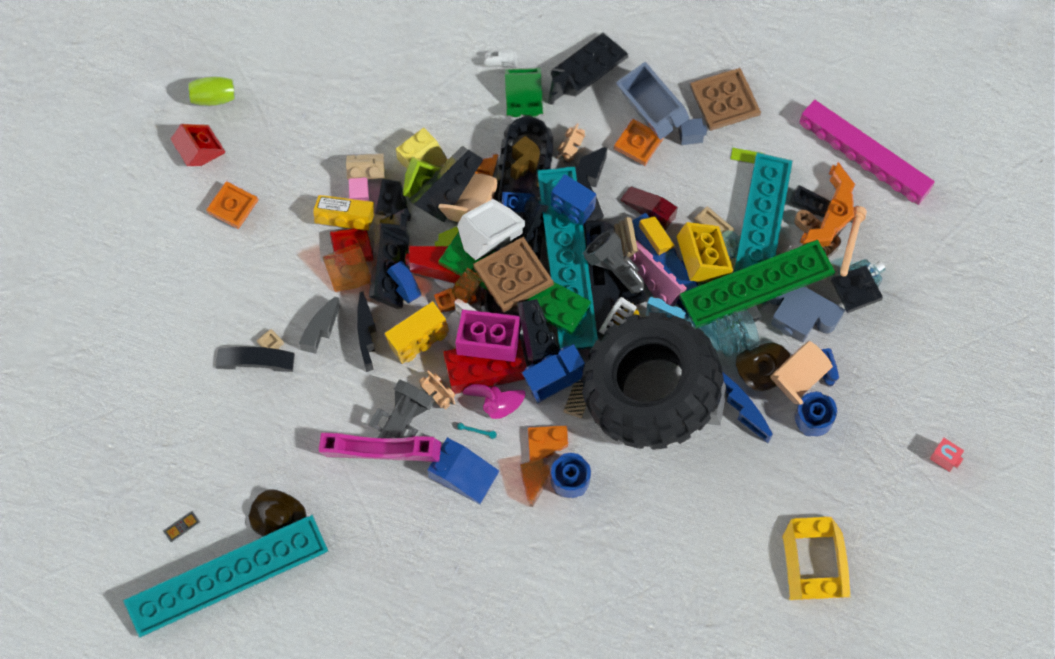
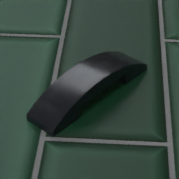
[216,347,295,372]

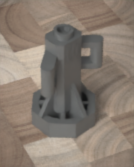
[583,229,644,294]
[368,379,435,438]

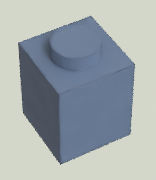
[679,118,707,145]

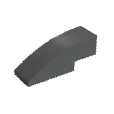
[299,297,340,354]

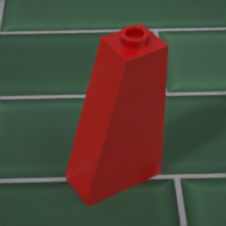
[406,246,478,289]

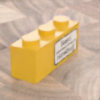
[313,195,374,231]

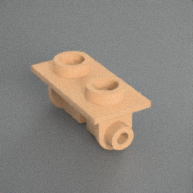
[556,123,585,162]
[419,370,455,409]

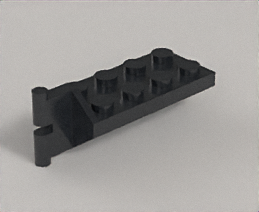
[548,32,629,105]
[369,208,410,310]

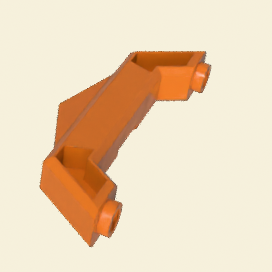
[799,162,855,247]

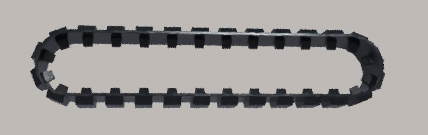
[480,116,553,332]

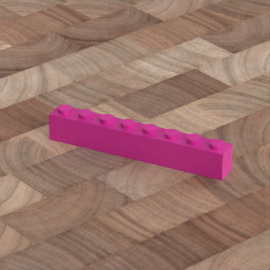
[799,99,935,205]

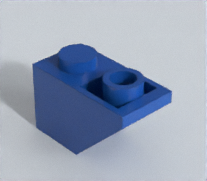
[502,192,535,212]

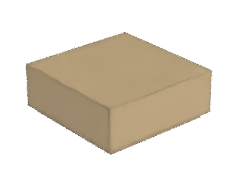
[257,329,284,349]

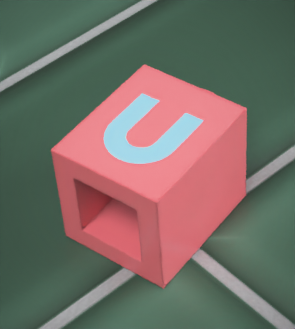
[930,438,964,472]

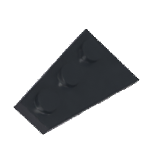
[512,196,548,246]
[517,299,560,361]

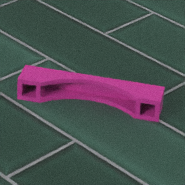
[319,433,441,462]

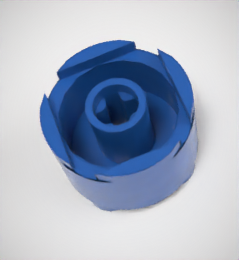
[795,391,837,437]
[551,453,591,498]

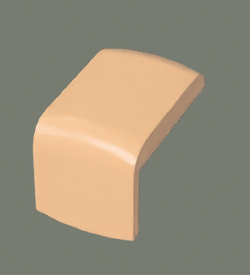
[438,174,497,222]
[770,341,833,405]

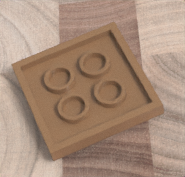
[690,67,761,131]
[473,237,553,313]

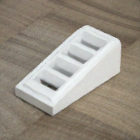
[599,297,637,334]

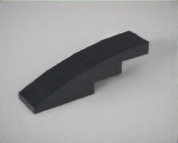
[357,291,377,372]

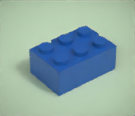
[522,344,585,403]

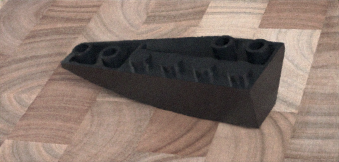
[585,221,621,331]

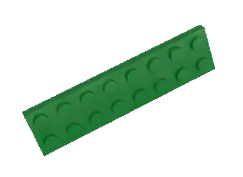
[439,231,591,335]
[679,240,835,329]

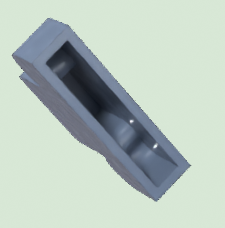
[769,286,845,342]

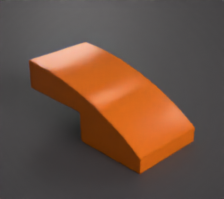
[434,286,478,312]

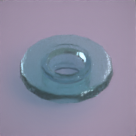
[722,230,740,258]

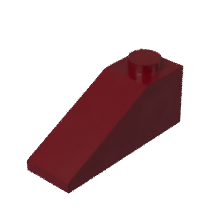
[620,186,678,231]

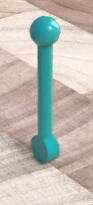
[457,423,497,439]

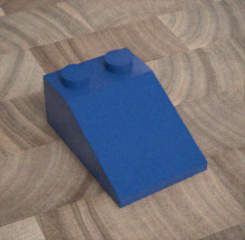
[427,437,499,504]

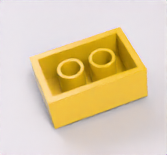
[676,222,733,283]
[384,301,449,364]

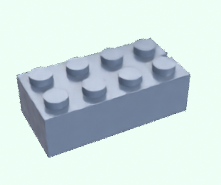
[616,62,690,140]

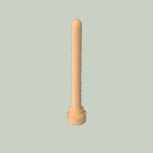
[840,206,867,276]

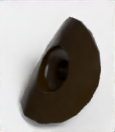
[736,342,791,391]
[249,489,307,537]

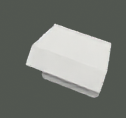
[457,199,525,260]

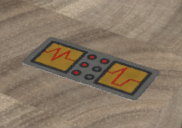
[163,511,200,542]

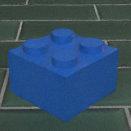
[551,174,597,226]

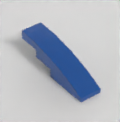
[723,372,773,443]

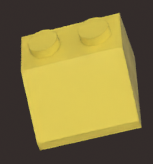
[396,127,448,169]

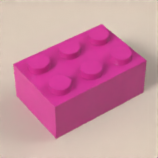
[455,309,521,362]

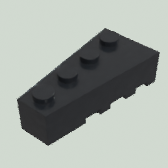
[408,145,483,223]

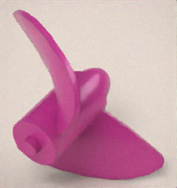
[463,384,526,419]

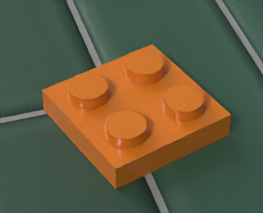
[614,119,664,166]
[206,181,259,229]

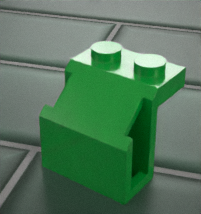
[505,68,543,117]

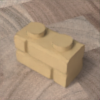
[346,154,385,180]

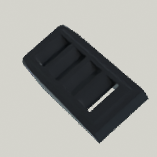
[788,185,831,217]

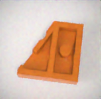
[528,425,568,466]

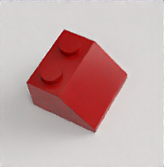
[170,124,226,166]

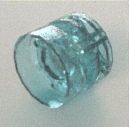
[712,308,759,357]

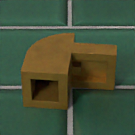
[510,136,540,180]

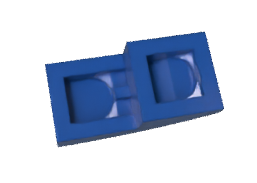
[387,261,421,304]

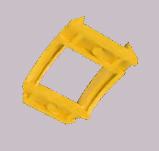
[782,517,851,600]

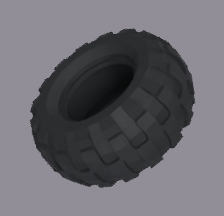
[582,312,724,450]

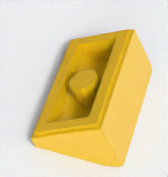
[639,217,675,255]

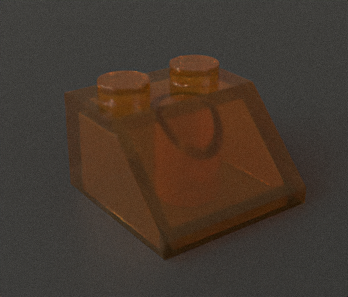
[322,243,371,292]

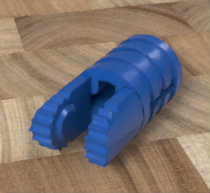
[821,348,839,387]

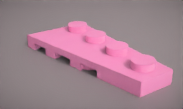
[629,241,687,307]

